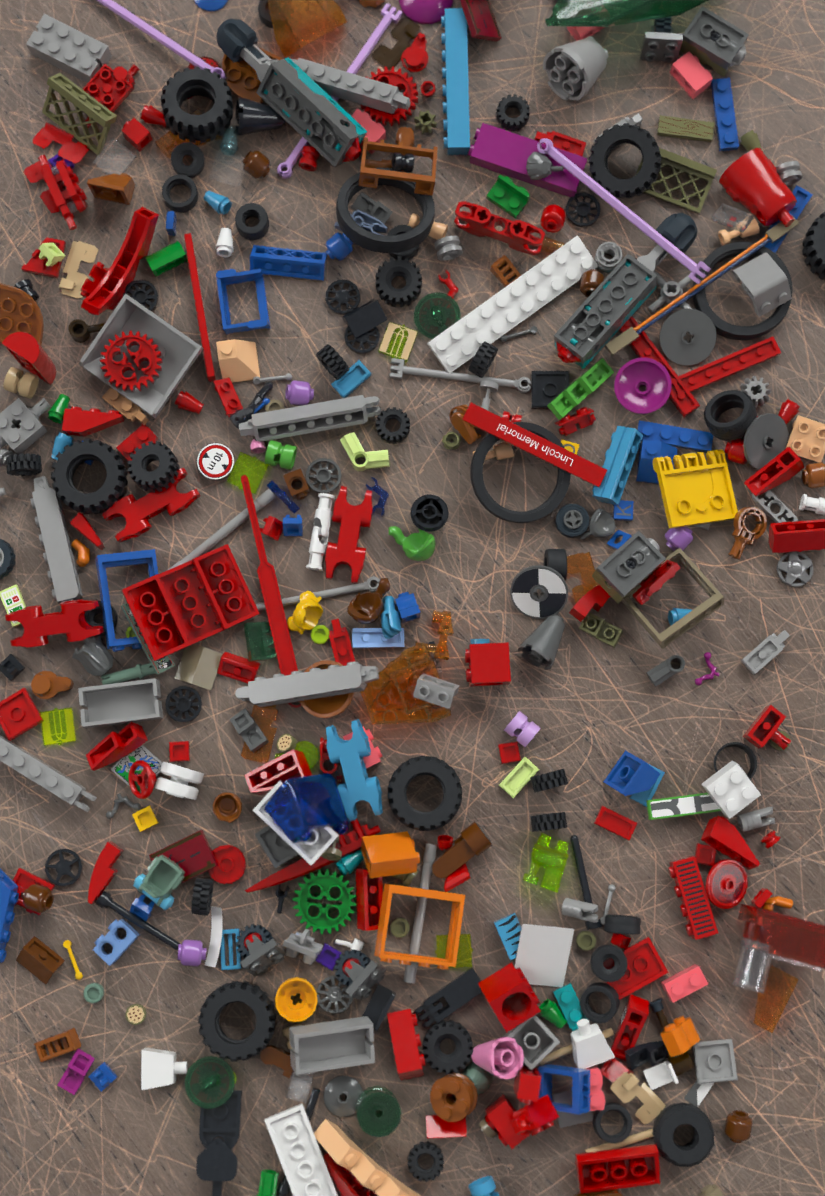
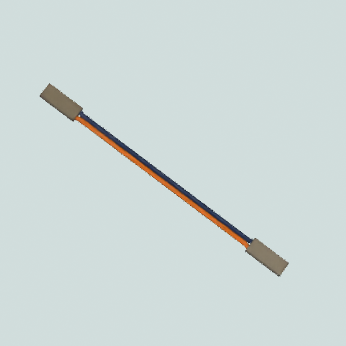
[605,214,799,356]

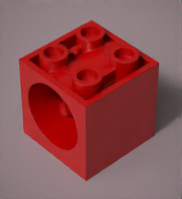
[465,642,511,687]
[478,963,541,1033]

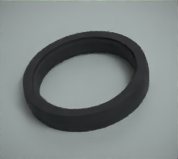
[336,168,435,253]
[693,242,793,340]
[470,422,571,523]

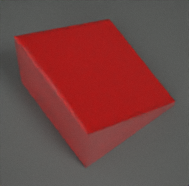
[610,933,632,949]

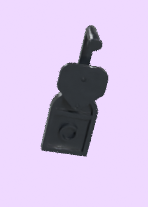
[196,1089,242,1196]

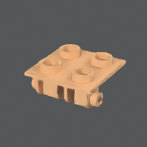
[785,415,825,463]

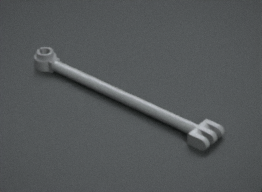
[389,358,532,393]
[250,576,380,619]

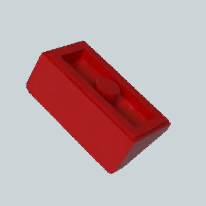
[217,652,261,684]
[426,1115,467,1139]

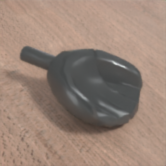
[526,152,564,180]
[580,508,616,540]

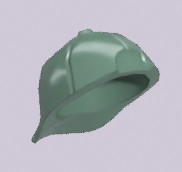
[462,1062,496,1095]

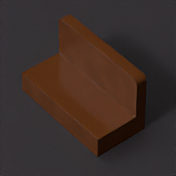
[16,936,65,984]

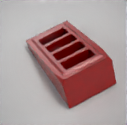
[70,512,104,550]

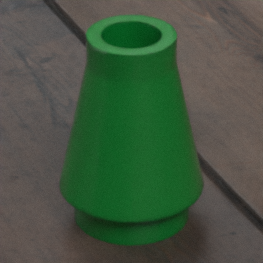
[48,394,70,424]
[539,999,567,1029]

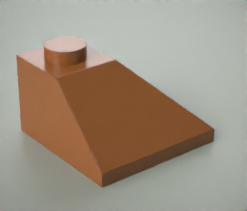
[87,173,135,205]

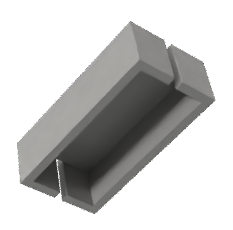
[26,14,112,83]
[78,678,163,728]
[289,1016,375,1075]

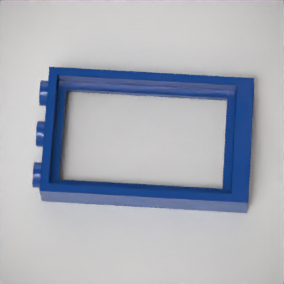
[95,549,158,652]

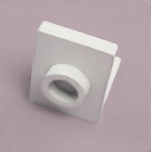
[643,1061,679,1090]

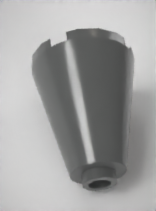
[518,615,565,670]

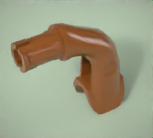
[365,127,414,169]

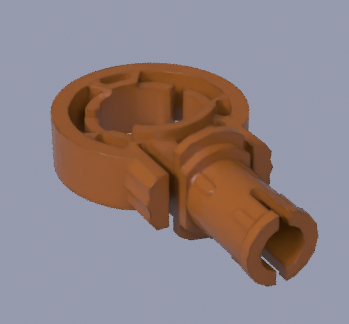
[728,507,767,560]

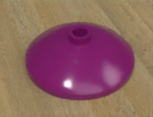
[399,0,453,24]
[614,358,671,414]

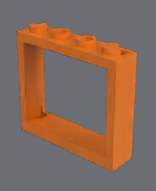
[374,883,465,970]

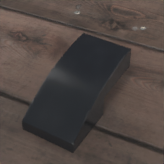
[625,1041,669,1071]

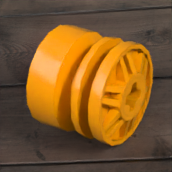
[275,977,318,1022]

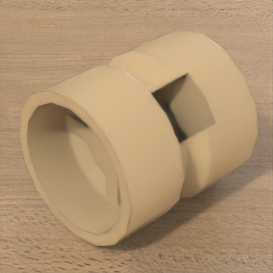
[4,367,39,399]

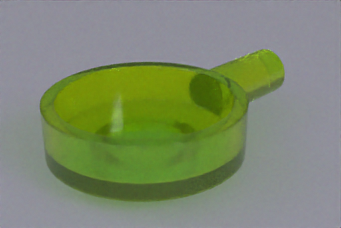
[275,741,319,769]

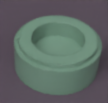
[83,983,104,1003]

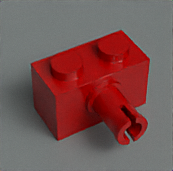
[743,705,791,750]

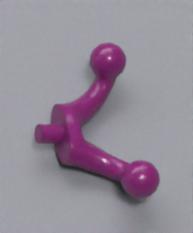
[695,652,720,686]

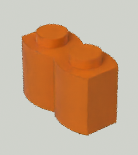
[660,1016,700,1057]

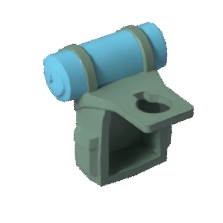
[133,855,185,910]

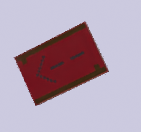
[460,0,502,42]
[149,830,218,883]

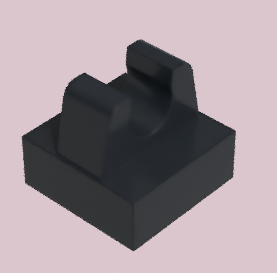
[0,654,25,681]

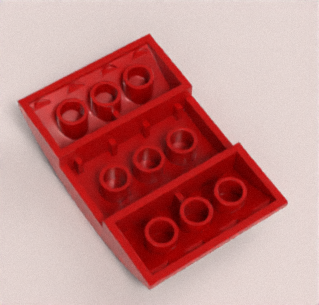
[121,544,260,661]

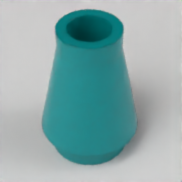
[336,849,364,876]

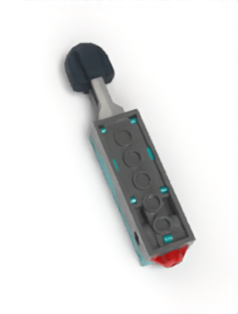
[216,18,367,167]
[554,213,697,369]

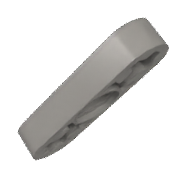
[752,490,798,523]

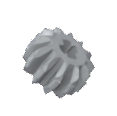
[739,376,771,409]

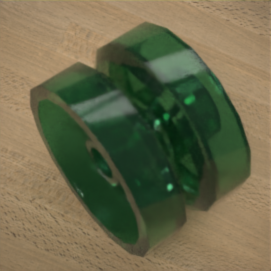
[355,1086,401,1137]

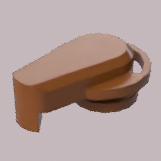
[449,404,481,444]
[31,671,74,700]

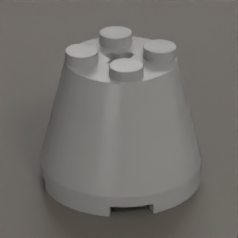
[543,36,609,101]

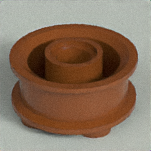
[430,1072,478,1122]

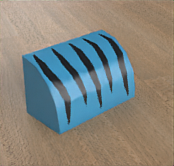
[494,913,522,960]

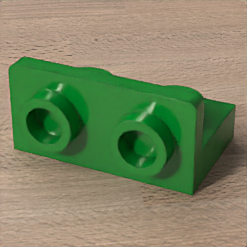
[486,175,530,219]

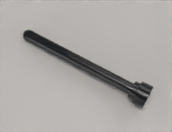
[570,835,602,930]
[96,891,180,950]

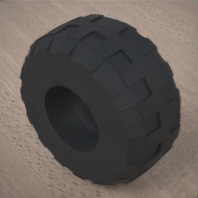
[653,1102,715,1167]

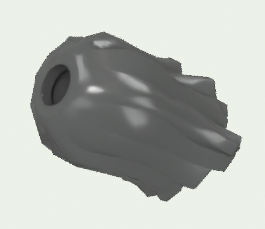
[72,635,113,676]

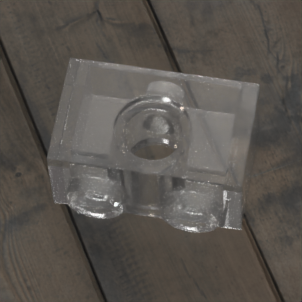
[287,1072,315,1103]

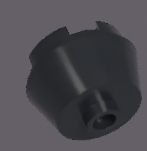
[410,494,449,532]

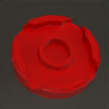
[208,845,246,884]

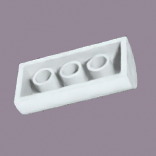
[253,780,339,865]

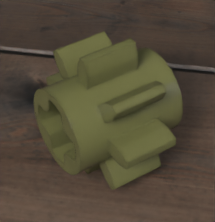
[414,110,437,135]

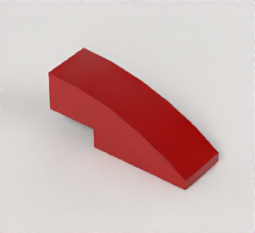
[569,585,610,622]
[86,722,148,771]
[88,842,124,904]

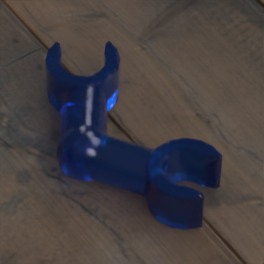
[366,477,389,517]
[266,480,300,514]

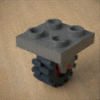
[640,15,683,63]
[236,924,286,977]
[334,949,386,1000]

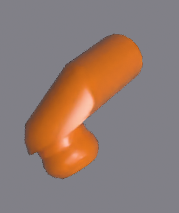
[71,539,90,567]
[763,896,793,911]

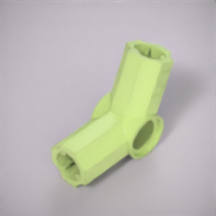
[340,432,390,471]

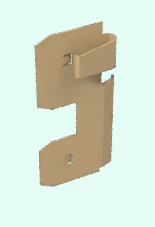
[59,241,98,299]
[610,1072,666,1125]

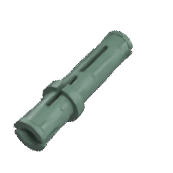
[101,663,155,685]

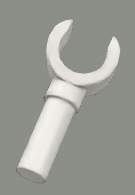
[335,938,364,951]

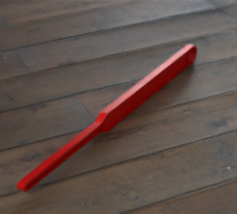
[241,475,302,708]

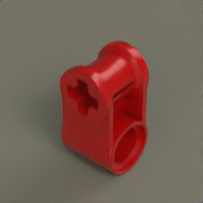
[320,737,338,775]

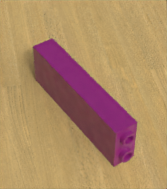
[468,123,588,198]

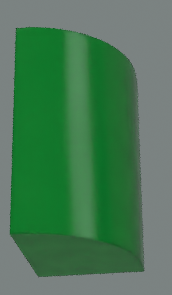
[145,241,188,277]

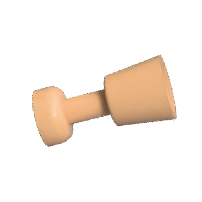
[408,213,448,240]
[718,216,759,246]
[473,441,514,465]

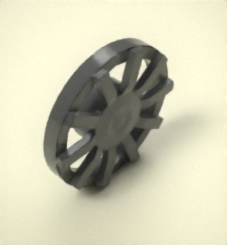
[306,458,341,493]
[316,975,353,1014]

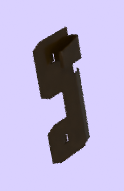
[372,17,421,70]

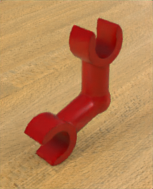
[438,270,458,310]

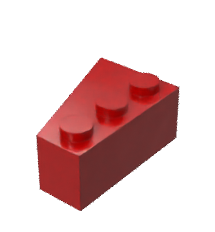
[244,749,317,795]
[387,1009,426,1081]

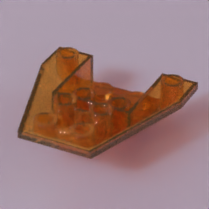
[267,0,348,58]

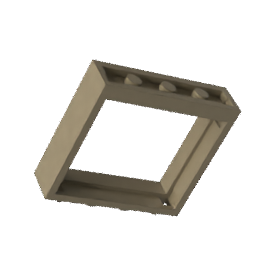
[622,548,724,649]

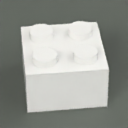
[701,761,761,819]

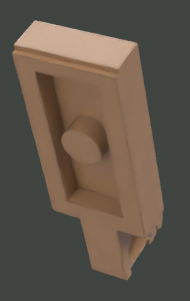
[102,387,149,425]

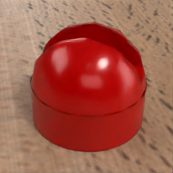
[421,81,436,97]
[437,835,453,851]

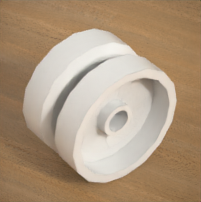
[155,761,204,800]

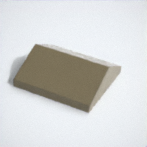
[174,644,223,691]

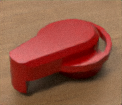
[401,33,428,73]

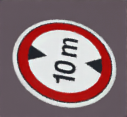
[197,443,234,479]

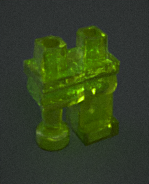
[522,833,569,893]

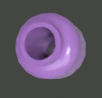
[285,380,314,406]
[665,526,693,551]
[177,940,206,966]

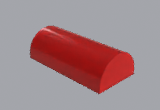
[2,332,56,385]
[575,1144,660,1194]

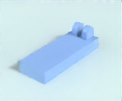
[351,628,405,648]

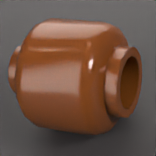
[802,462,825,489]

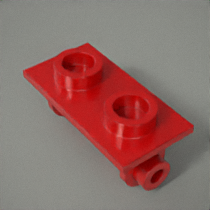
[80,262,110,298]
[213,377,243,418]
[555,407,596,436]

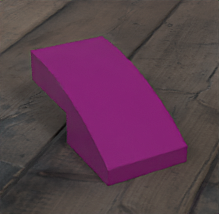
[57,1049,95,1096]

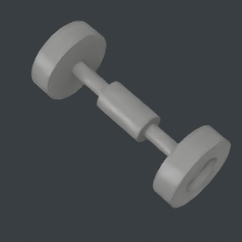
[473,381,499,429]

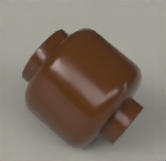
[242,150,270,179]
[580,269,605,298]
[22,884,54,913]
[724,1110,752,1143]

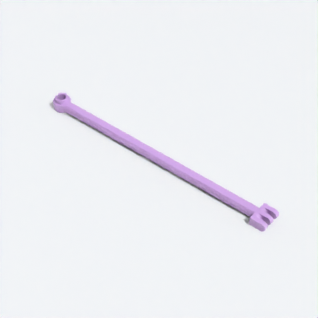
[96,0,226,79]
[277,3,403,179]
[537,138,711,284]

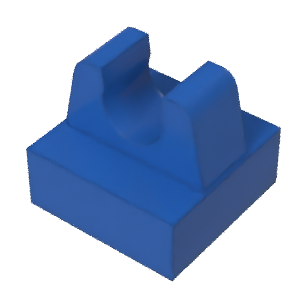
[283,514,303,536]
[130,894,155,921]
[88,1062,118,1091]

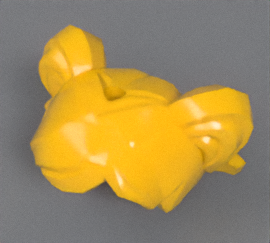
[287,591,323,634]

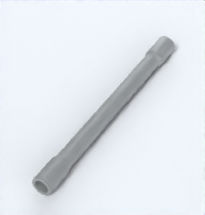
[168,489,276,570]
[403,843,437,983]

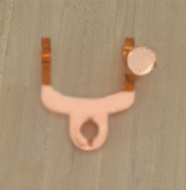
[415,610,454,660]

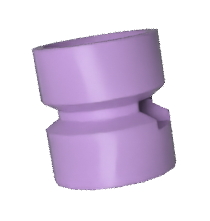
[504,711,540,747]

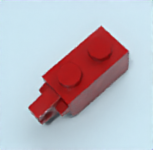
[511,1095,559,1136]

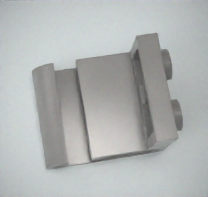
[733,252,792,317]

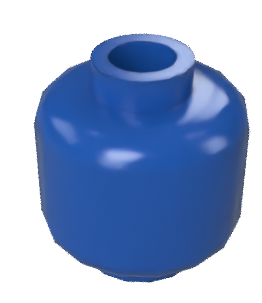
[326,232,354,260]

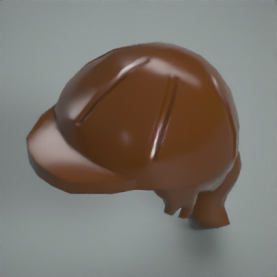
[347,578,390,624]

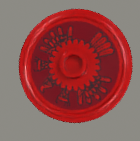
[706,859,748,909]

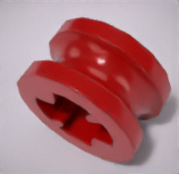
[761,830,780,849]

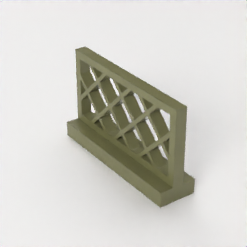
[42,73,117,155]
[636,148,717,214]

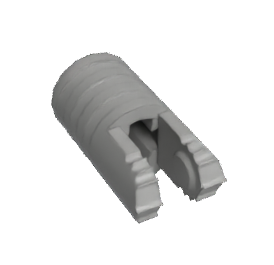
[737,807,775,832]
[562,898,598,923]

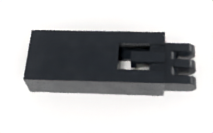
[413,967,482,1028]

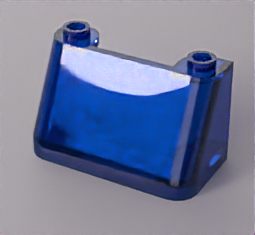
[264,773,349,843]

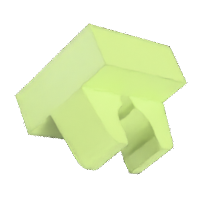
[39,243,65,266]

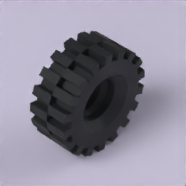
[375,257,422,307]
[128,441,179,493]
[423,1020,473,1074]

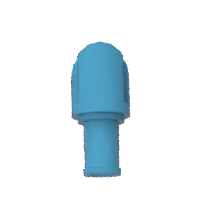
[381,596,402,639]

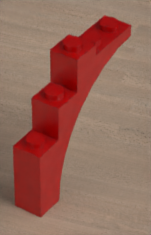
[81,207,159,315]

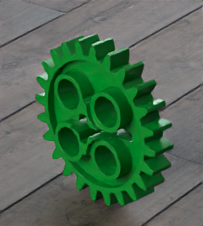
[293,869,357,934]

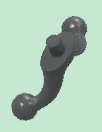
[106,793,141,819]

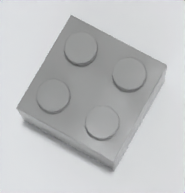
[503,1015,560,1070]

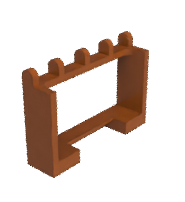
[359,137,438,196]

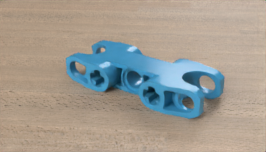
[326,719,383,821]

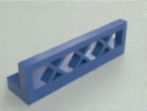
[250,245,327,281]

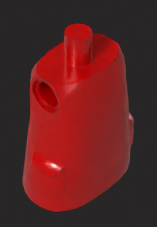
[719,148,797,227]

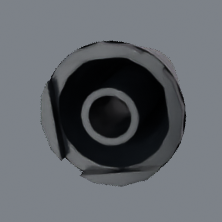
[235,97,286,136]

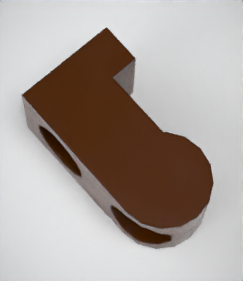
[260,1045,294,1078]

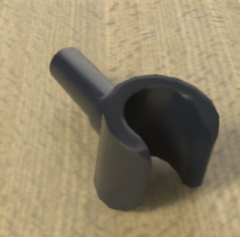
[276,884,290,914]

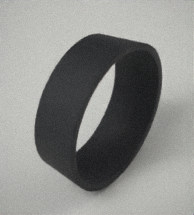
[714,742,757,779]

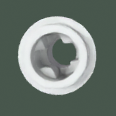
[215,228,234,257]

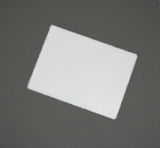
[515,924,574,987]

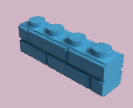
[592,426,643,505]

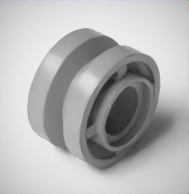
[776,161,803,186]
[434,236,463,260]
[595,242,622,272]

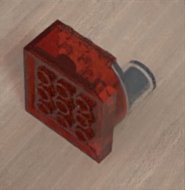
[733,904,825,993]

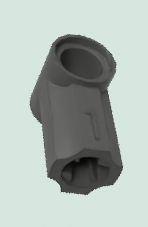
[646,655,685,687]

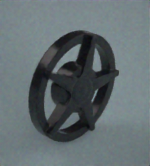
[45,849,83,886]

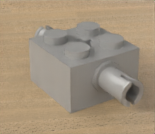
[0,397,52,455]

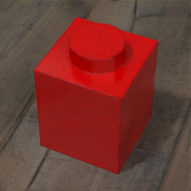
[121,118,153,152]

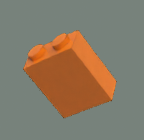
[361,831,420,878]

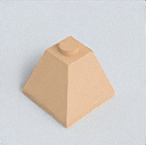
[216,339,260,383]

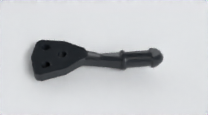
[230,381,273,429]

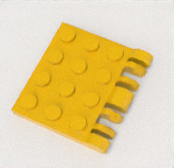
[653,449,738,529]

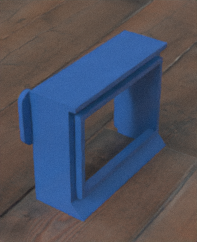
[216,269,271,335]

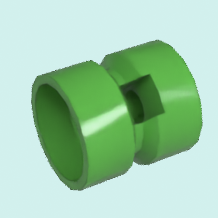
[265,440,297,470]

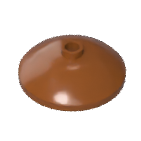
[300,660,354,718]

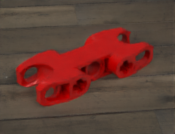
[454,201,545,255]
[102,468,200,543]
[325,486,373,584]
[5,599,104,648]

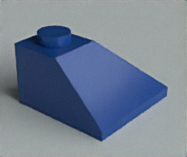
[636,439,678,484]
[603,751,660,796]

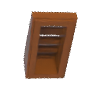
[490,255,521,287]
[34,1028,81,1062]

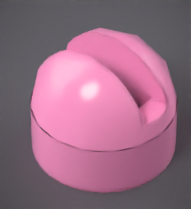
[250,439,266,454]

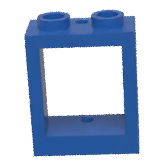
[538,1064,590,1114]

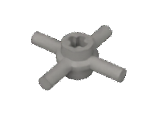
[648,271,693,313]

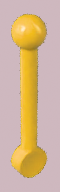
[63,940,83,980]

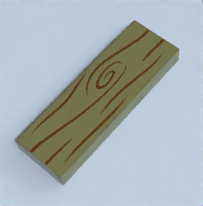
[657,115,714,142]

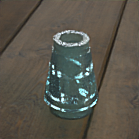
[220,126,238,156]

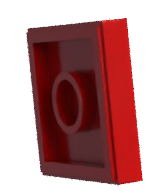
[0,688,44,741]

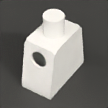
[571,1019,615,1069]
[141,1048,188,1090]

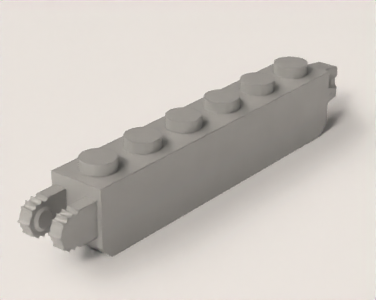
[291,58,411,114]
[239,395,381,442]
[30,476,83,603]
[235,662,379,707]
[0,735,96,812]

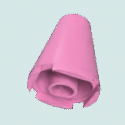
[471,1037,524,1079]

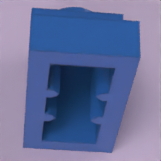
[395,592,421,623]

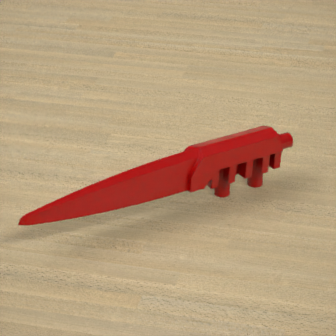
[245,818,381,893]

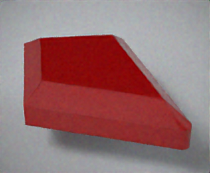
[444,863,470,892]

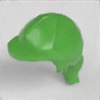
[388,526,436,561]

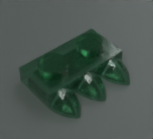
[244,621,277,662]

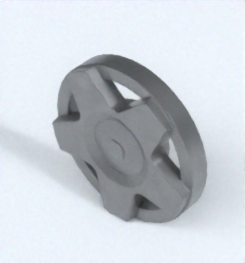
[777,551,813,587]

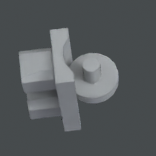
[283,929,324,965]

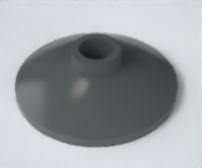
[324,1075,364,1117]

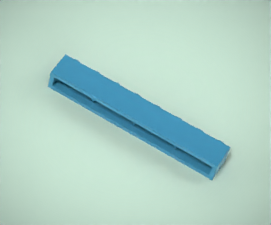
[441,8,470,155]

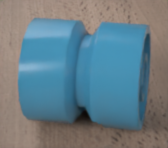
[468,1176,500,1196]

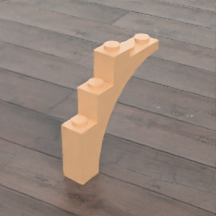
[314,1119,421,1196]

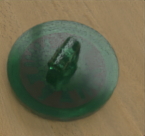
[414,292,461,339]
[185,1056,235,1109]

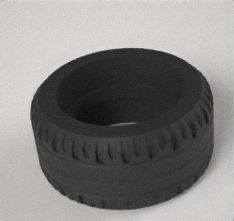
[704,390,757,441]

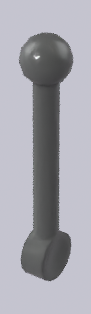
[500,326,538,342]

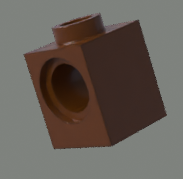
[283,468,310,500]

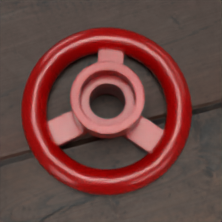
[128,760,156,799]

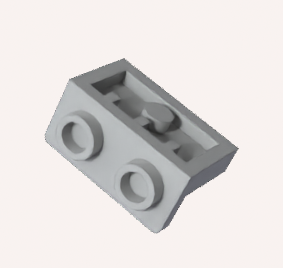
[413,673,460,709]

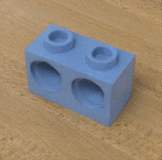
[93,919,140,966]

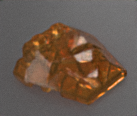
[360,642,452,725]

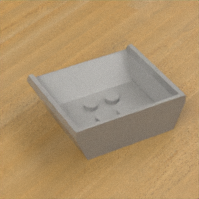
[80,293,203,419]

